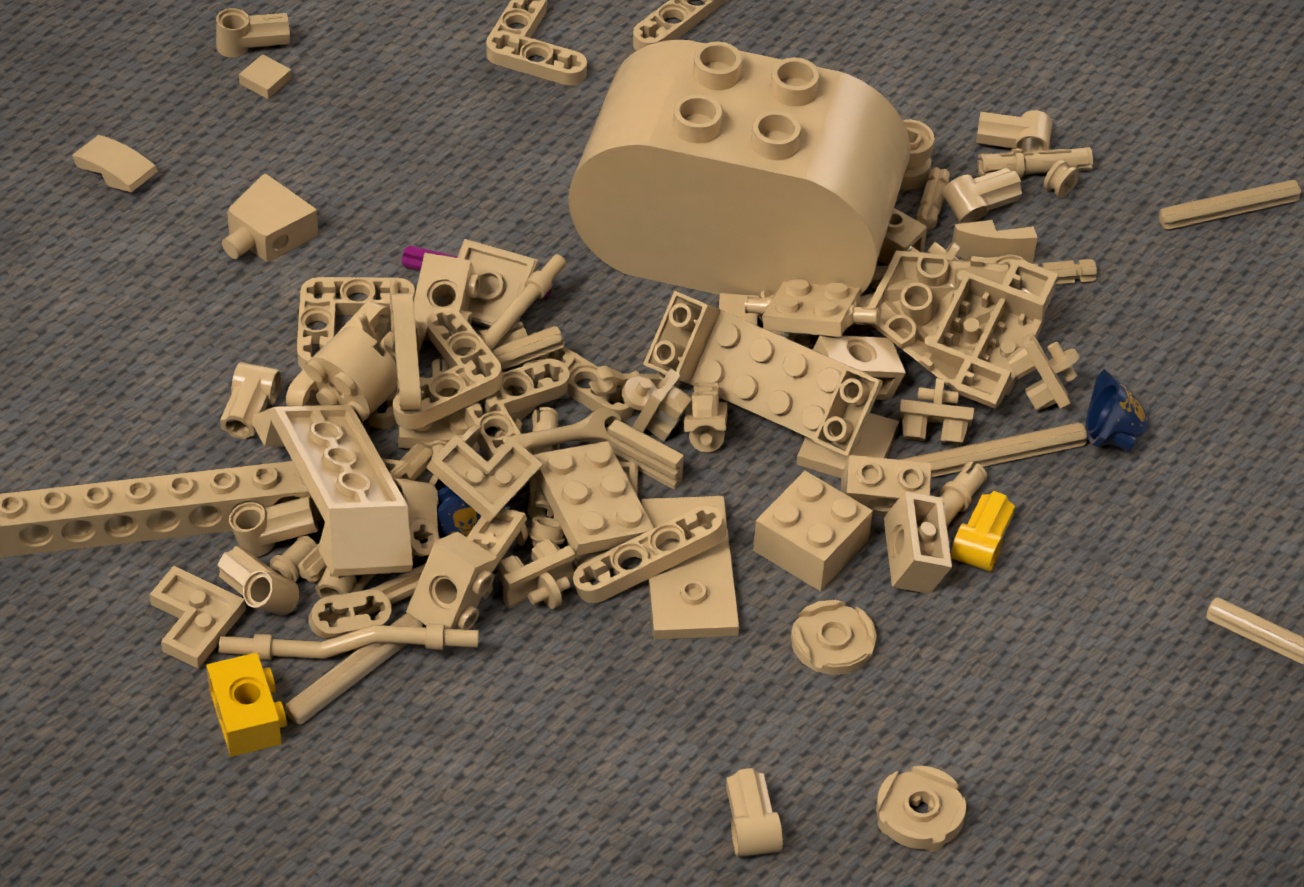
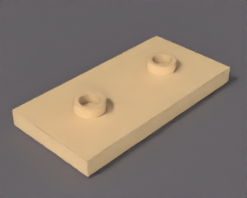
[641,496,739,639]

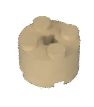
[304,326,398,423]

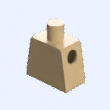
[222,173,318,262]

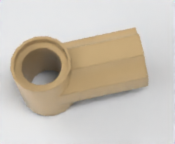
[216,8,290,57]
[976,110,1053,152]
[942,168,1022,224]
[220,362,281,440]
[229,496,319,557]
[217,546,299,616]
[726,768,783,857]

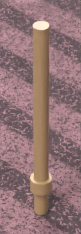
[429,254,567,403]

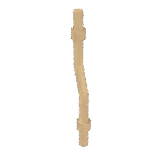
[219,623,479,660]

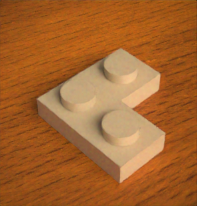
[426,435,542,523]
[150,566,246,669]

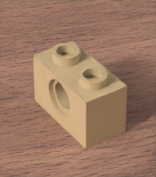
[413,253,480,342]
[812,335,906,400]
[841,454,931,516]
[884,491,952,593]
[406,532,498,630]

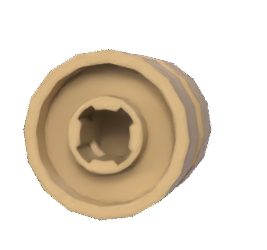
[900,119,935,190]

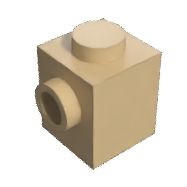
[878,208,927,265]

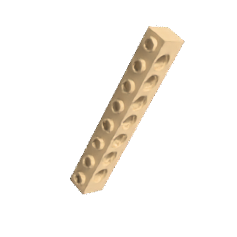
[0,461,324,558]

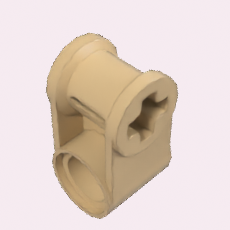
[393,479,439,559]

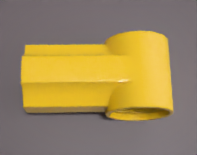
[950,491,1015,572]

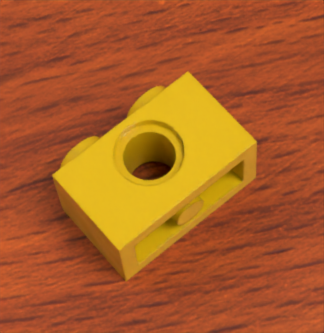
[206,652,287,757]

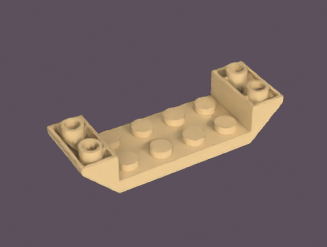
[643,291,883,457]
[252,405,413,576]

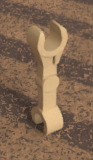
[589,366,681,396]

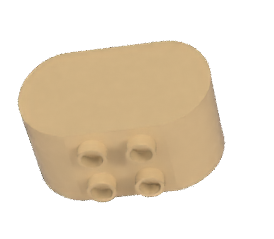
[568,40,910,298]

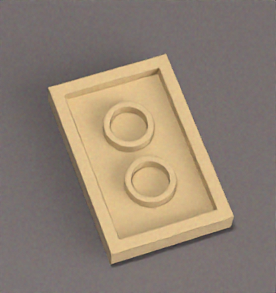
[532,441,654,556]

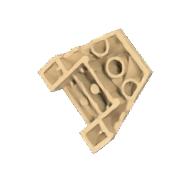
[867,251,1058,409]

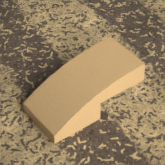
[72,135,158,192]
[952,220,1038,263]

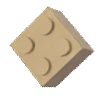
[753,470,873,591]

